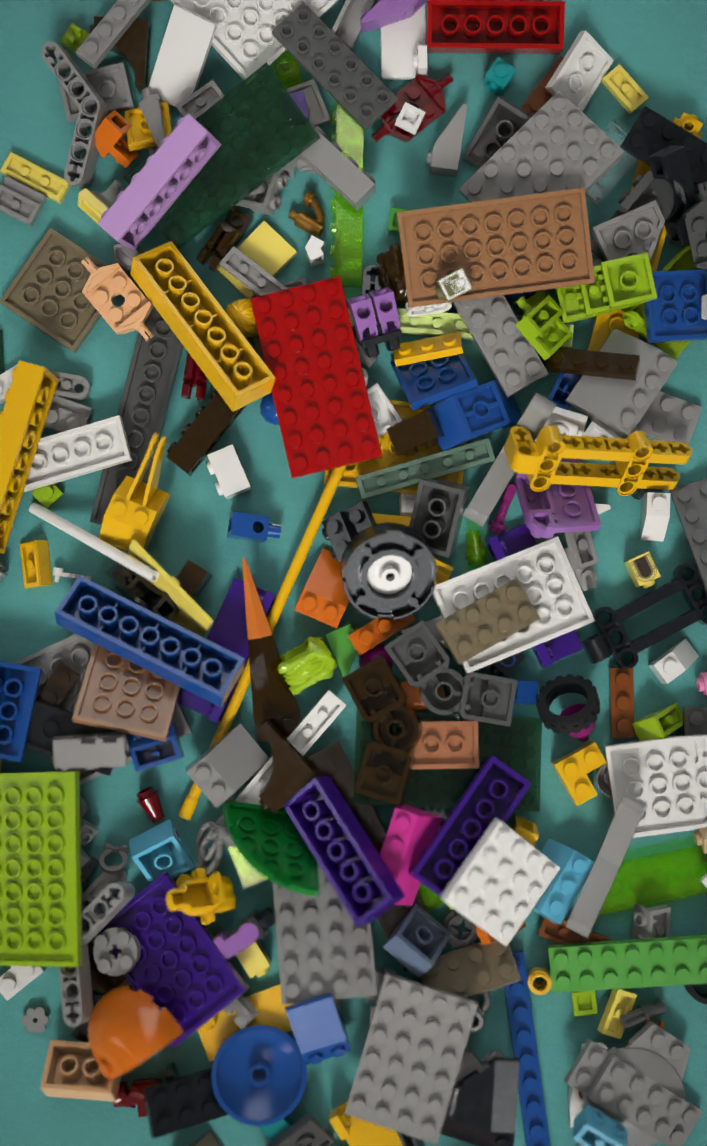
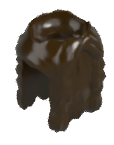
[376,243,408,304]

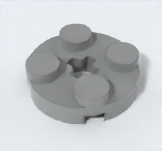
[93,927,141,976]

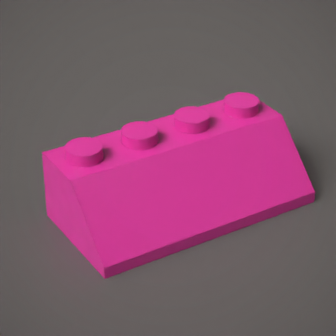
[380,803,442,906]

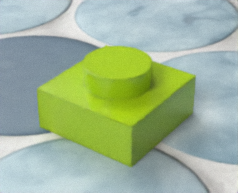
[31,484,64,509]
[570,990,598,1016]

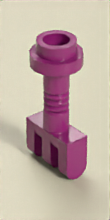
[488,484,516,534]

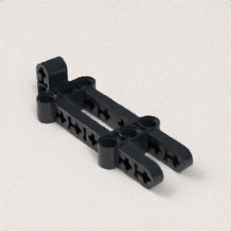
[580,563,707,669]

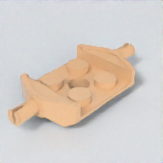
[81,257,154,341]

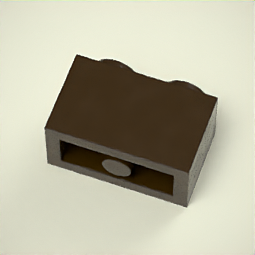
[387,410,444,457]
[176,560,212,598]

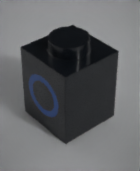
[489,652,525,677]

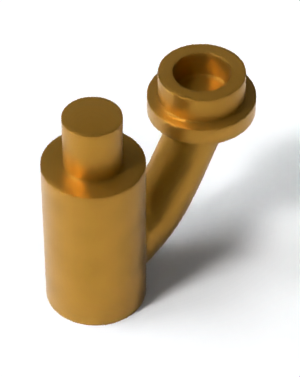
[288,191,325,238]

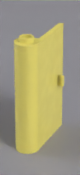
[127,539,213,638]

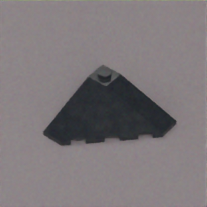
[440,1057,520,1146]

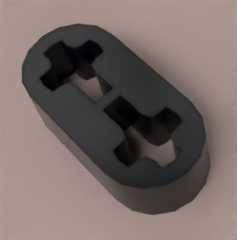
[361,265,383,296]

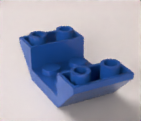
[425,380,522,452]

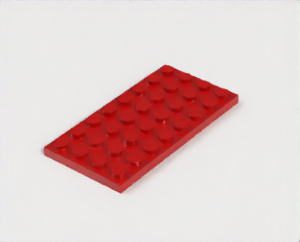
[250,276,383,479]

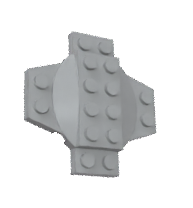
[564,1021,703,1146]

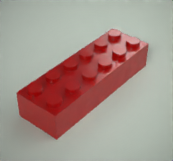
[426,0,565,54]

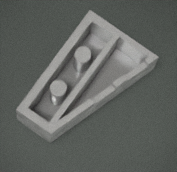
[52,731,128,772]

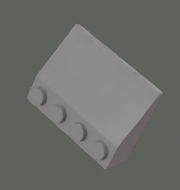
[565,328,678,439]

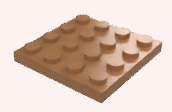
[72,643,180,742]

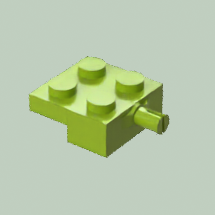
[515,295,573,360]

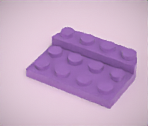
[514,458,601,539]

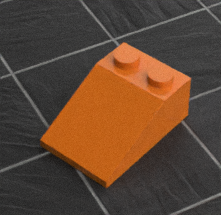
[294,548,350,629]

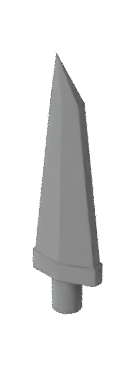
[138,88,165,149]

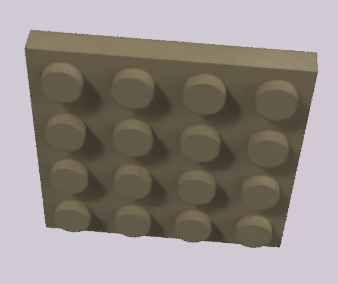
[0,227,114,354]

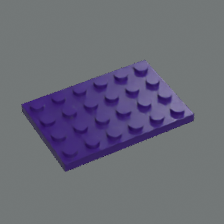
[97,872,248,1048]

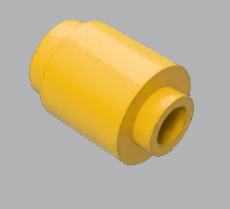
[527,967,552,995]

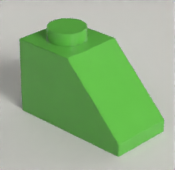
[325,623,358,677]

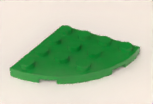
[222,800,319,897]

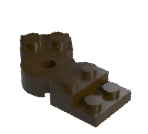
[341,655,422,805]

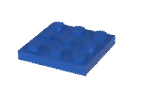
[644,269,707,343]
[390,354,478,410]

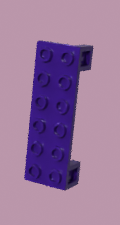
[486,524,583,668]
[178,578,276,723]

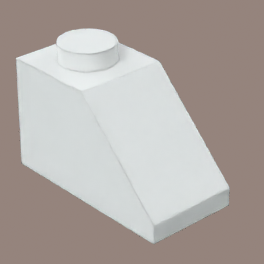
[640,492,671,542]
[648,638,699,684]

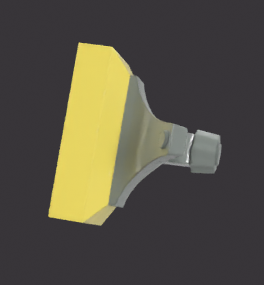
[77,180,125,224]

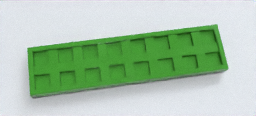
[548,934,707,993]

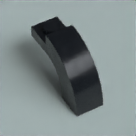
[106,562,179,620]

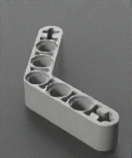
[41,41,108,189]
[463,392,557,527]
[566,793,647,938]
[59,880,135,1027]

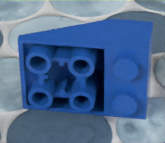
[126,717,185,772]

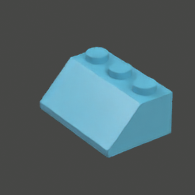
[532,838,595,925]

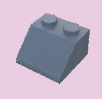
[383,904,452,978]

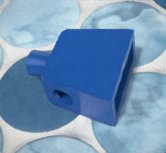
[227,512,281,542]

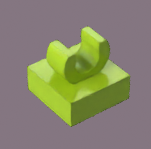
[60,23,90,54]

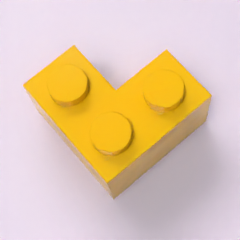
[551,741,607,806]

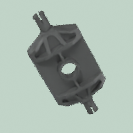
[683,182,707,269]

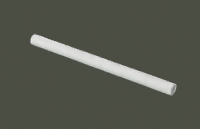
[29,502,159,582]

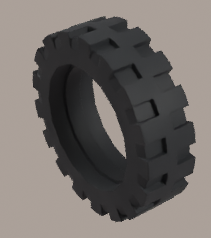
[536,674,600,735]

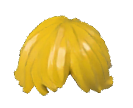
[224,299,258,338]

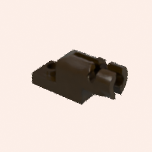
[196,206,253,272]

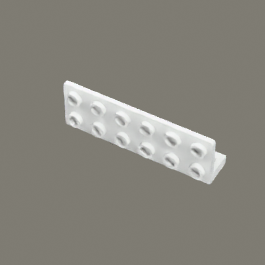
[381,4,427,80]

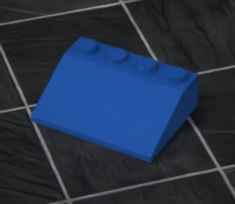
[0,661,42,762]

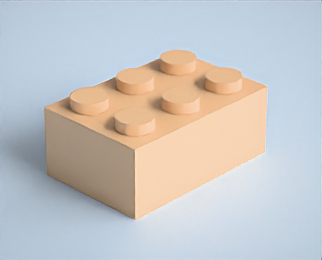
[40,1040,121,1102]

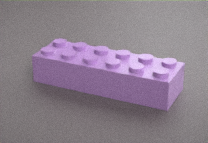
[98,114,222,251]

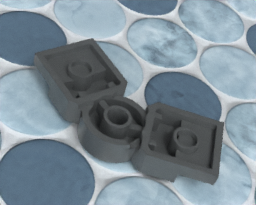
[384,620,518,727]

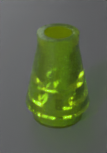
[465,531,488,566]

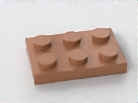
[411,721,479,769]

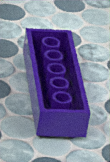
[408,756,532,896]
[283,776,405,927]

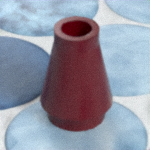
[136,786,165,823]

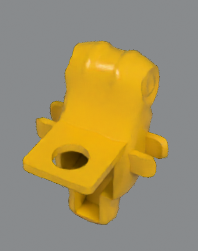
[165,867,236,925]

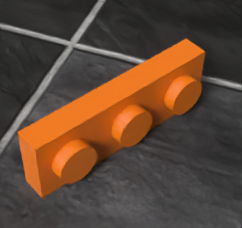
[347,614,416,656]

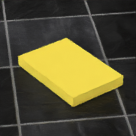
[217,221,297,299]

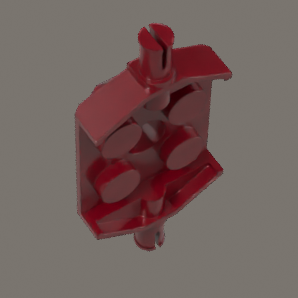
[371,73,454,143]

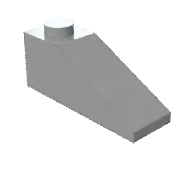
[426,104,468,178]

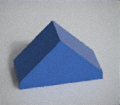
[547,373,582,410]

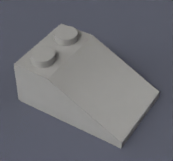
[186,723,270,808]

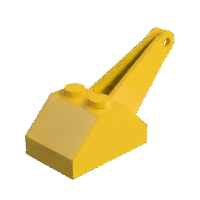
[99,433,171,552]

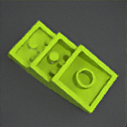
[555,252,657,324]

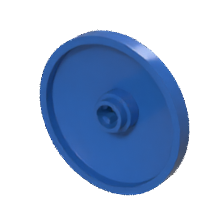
[212,1025,307,1126]

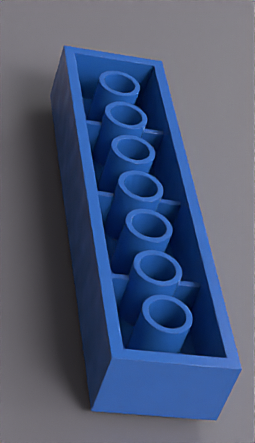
[55,575,245,708]

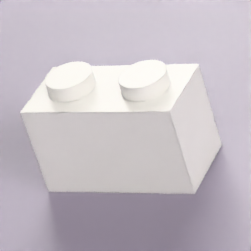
[206,444,252,500]

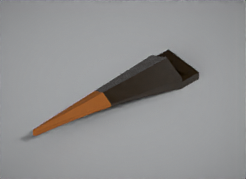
[242,558,302,742]

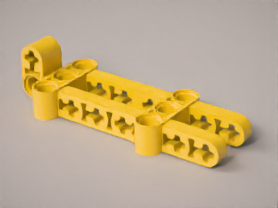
[504,425,693,496]

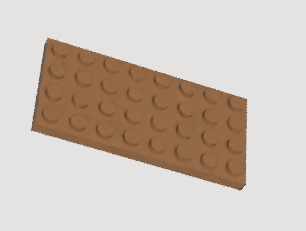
[397,187,595,308]

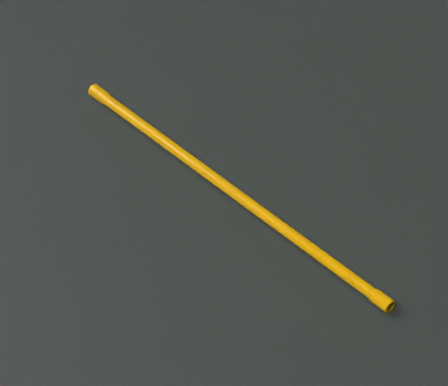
[178,466,347,820]

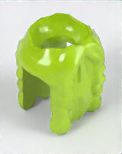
[277,636,338,695]

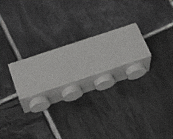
[290,123,376,211]

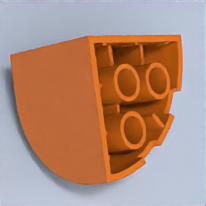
[88,985,184,1081]

